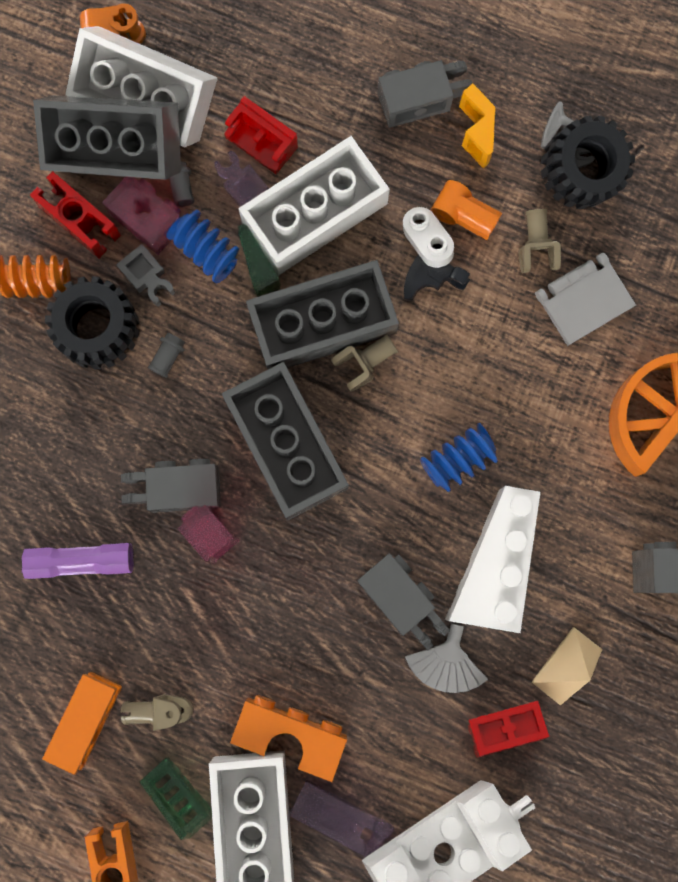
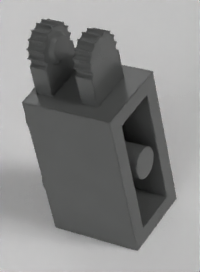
[377,60,472,128]
[121,459,221,513]
[357,553,450,651]

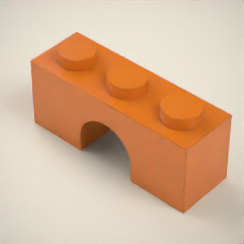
[230,695,347,782]

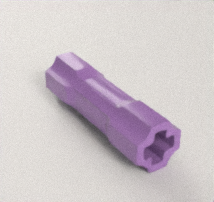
[22,543,134,579]

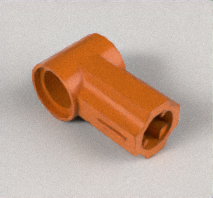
[430,180,502,240]

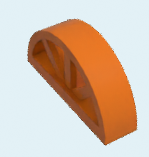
[609,353,678,477]

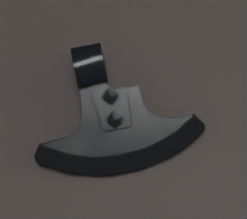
[404,244,470,300]

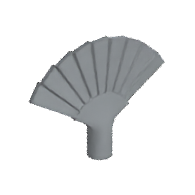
[405,623,488,693]

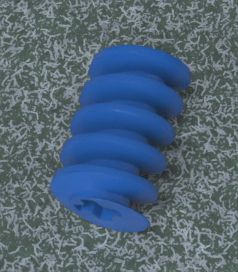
[166,210,240,284]
[420,423,498,492]

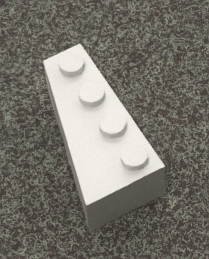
[445,486,540,633]

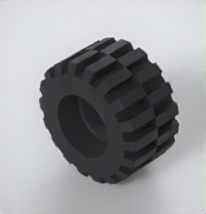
[540,116,635,209]
[45,276,139,369]

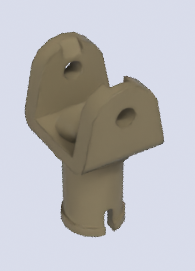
[518,209,561,273]
[331,334,398,392]
[121,694,193,731]

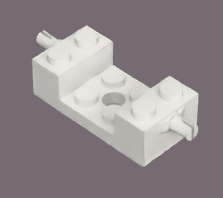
[362,780,535,882]

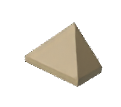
[532,627,602,705]

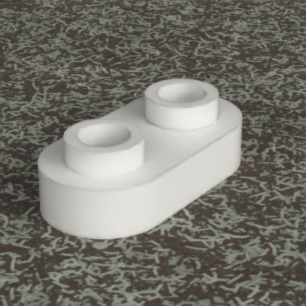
[403,207,454,268]

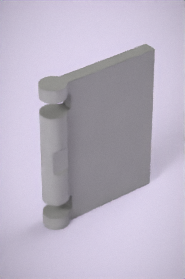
[535,253,636,346]

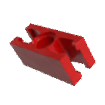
[30,171,121,259]

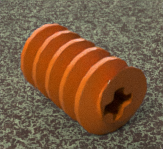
[0,255,71,298]

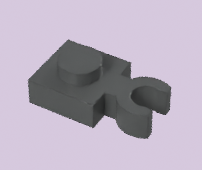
[116,244,175,307]

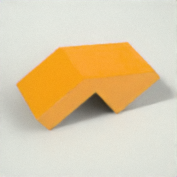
[459,83,495,169]

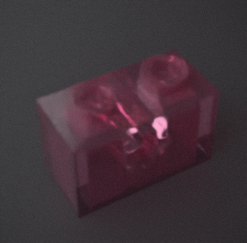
[102,177,181,255]
[177,505,240,563]

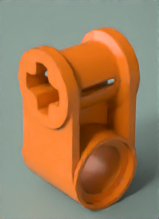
[80,4,146,44]

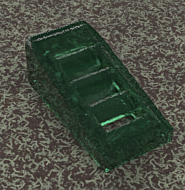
[238,223,281,297]
[139,757,212,840]

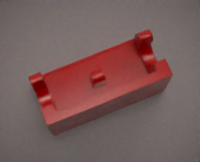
[224,96,298,174]
[468,701,550,758]

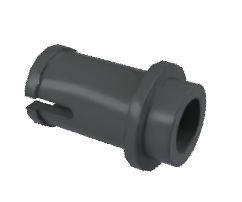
[168,161,195,207]
[147,333,185,378]

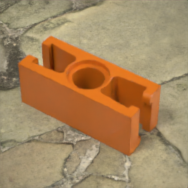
[42,672,122,775]
[85,821,139,882]

